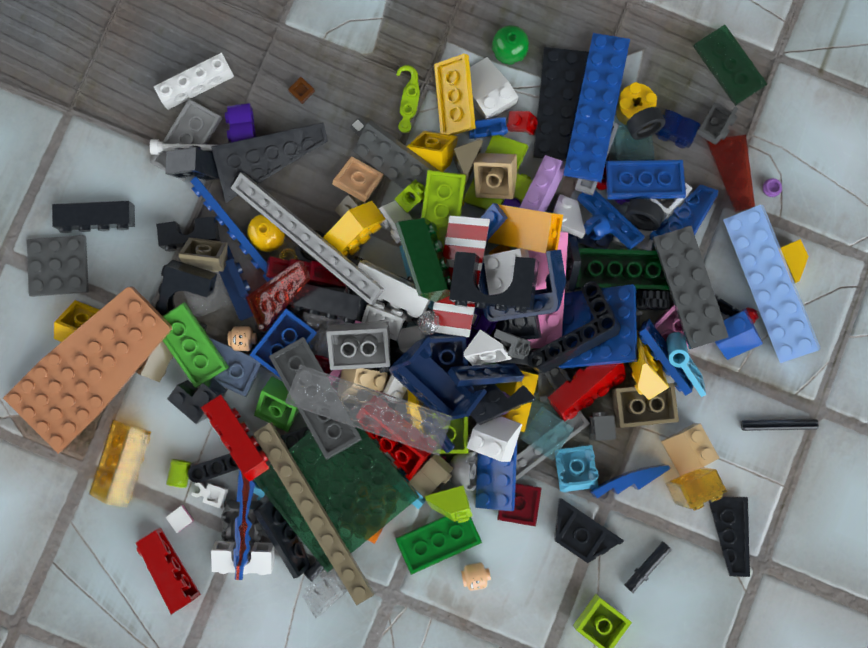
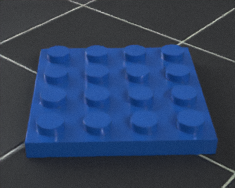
[558,284,638,369]

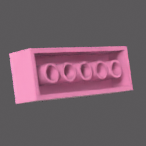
[528,231,568,348]

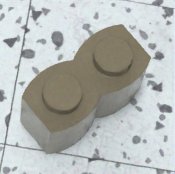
[409,453,454,498]

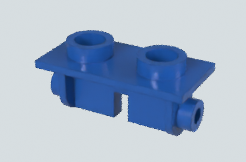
[469,117,508,139]

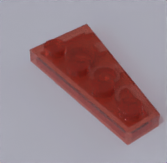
[707,135,755,212]
[246,261,311,332]

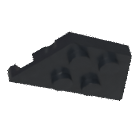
[554,498,624,563]

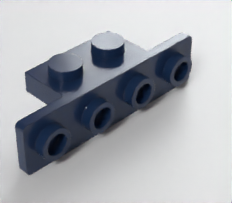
[219,246,258,321]

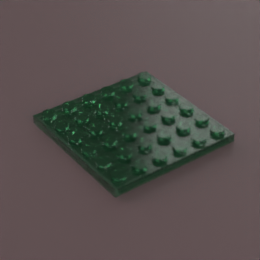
[253,404,420,573]

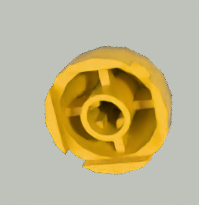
[247,214,285,252]

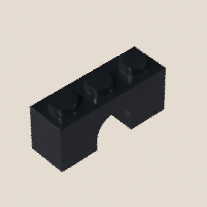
[156,216,220,252]

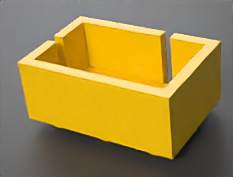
[323,201,386,257]

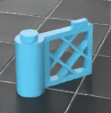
[666,332,707,397]

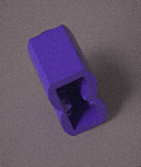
[225,103,256,142]

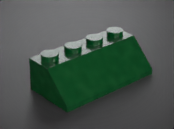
[395,218,452,302]

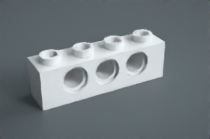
[154,53,234,110]

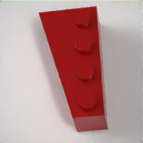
[548,363,626,422]
[201,395,270,482]
[355,396,437,481]
[136,528,201,615]

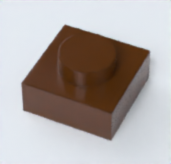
[288,77,315,104]

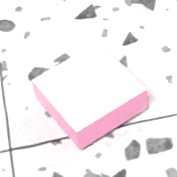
[166,505,194,533]

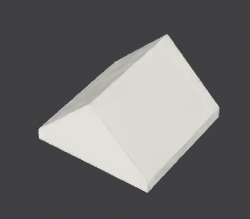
[464,330,512,366]

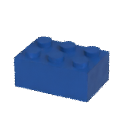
[250,307,317,378]

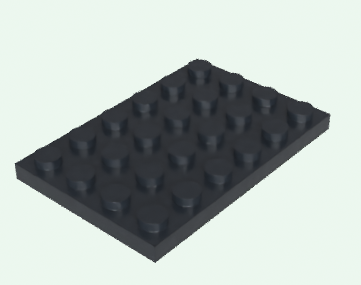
[533,47,610,163]

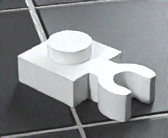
[191,482,229,508]

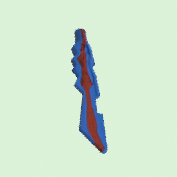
[234,470,255,580]

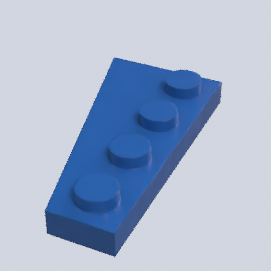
[649,185,718,240]

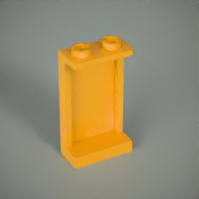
[488,204,563,253]

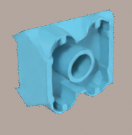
[554,445,599,493]

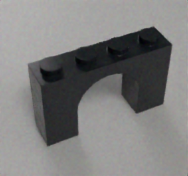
[449,252,539,313]
[155,260,217,332]

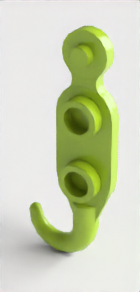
[396,65,420,133]

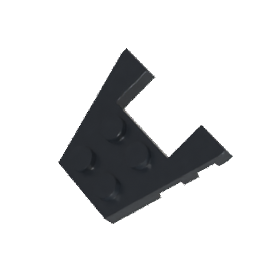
[470,363,536,425]

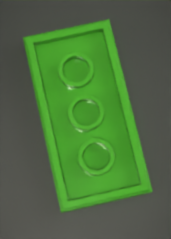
[163,302,229,388]

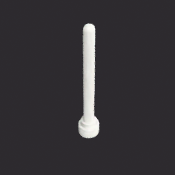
[150,139,215,155]

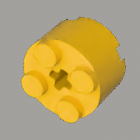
[616,82,657,125]

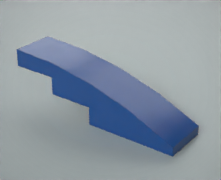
[590,464,671,498]

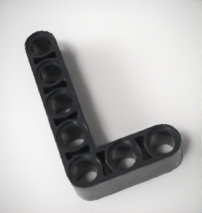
[528,281,621,373]

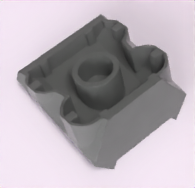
[221,499,263,545]

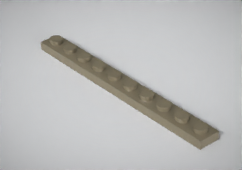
[253,422,375,606]

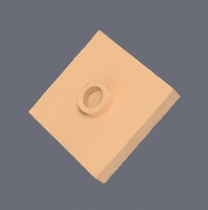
[332,156,384,203]

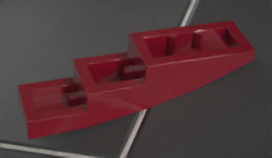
[266,256,346,288]

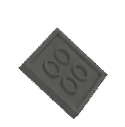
[27,235,89,297]

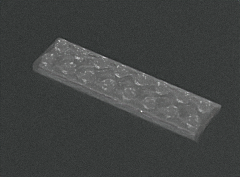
[285,365,452,456]

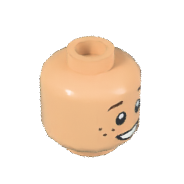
[228,326,257,351]
[461,562,491,591]

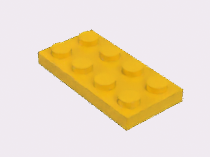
[434,53,476,135]

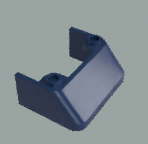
[479,250,566,322]
[389,336,487,421]

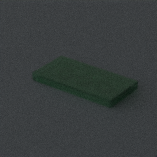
[693,24,767,106]

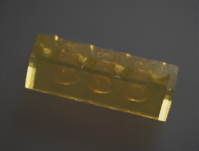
[89,420,151,507]

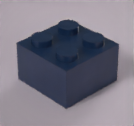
[426,332,469,375]

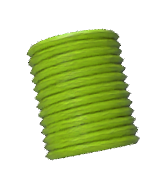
[166,459,192,488]

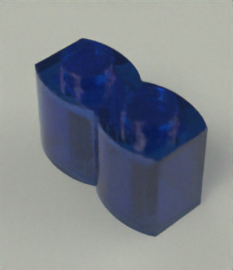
[655,109,700,149]

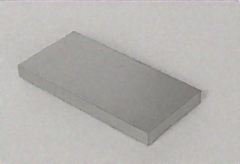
[150,99,222,182]

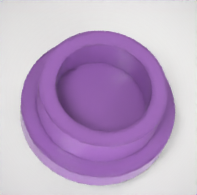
[762,178,782,197]

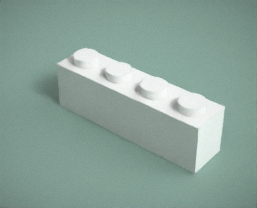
[358,260,431,318]

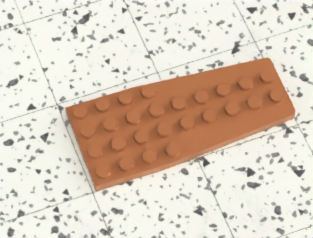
[3,286,172,454]

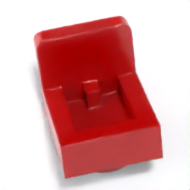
[507,111,538,135]

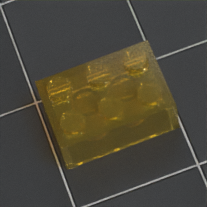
[665,467,727,511]

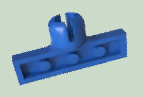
[577,190,645,250]

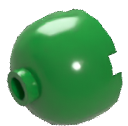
[492,25,529,65]

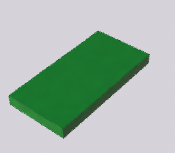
[395,516,482,575]

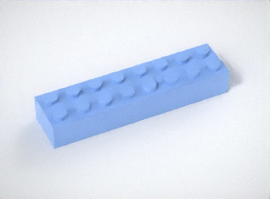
[723,204,821,363]

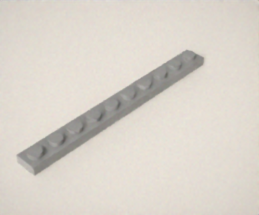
[231,172,384,305]

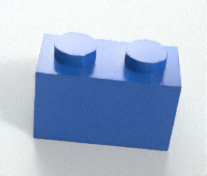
[715,309,763,360]

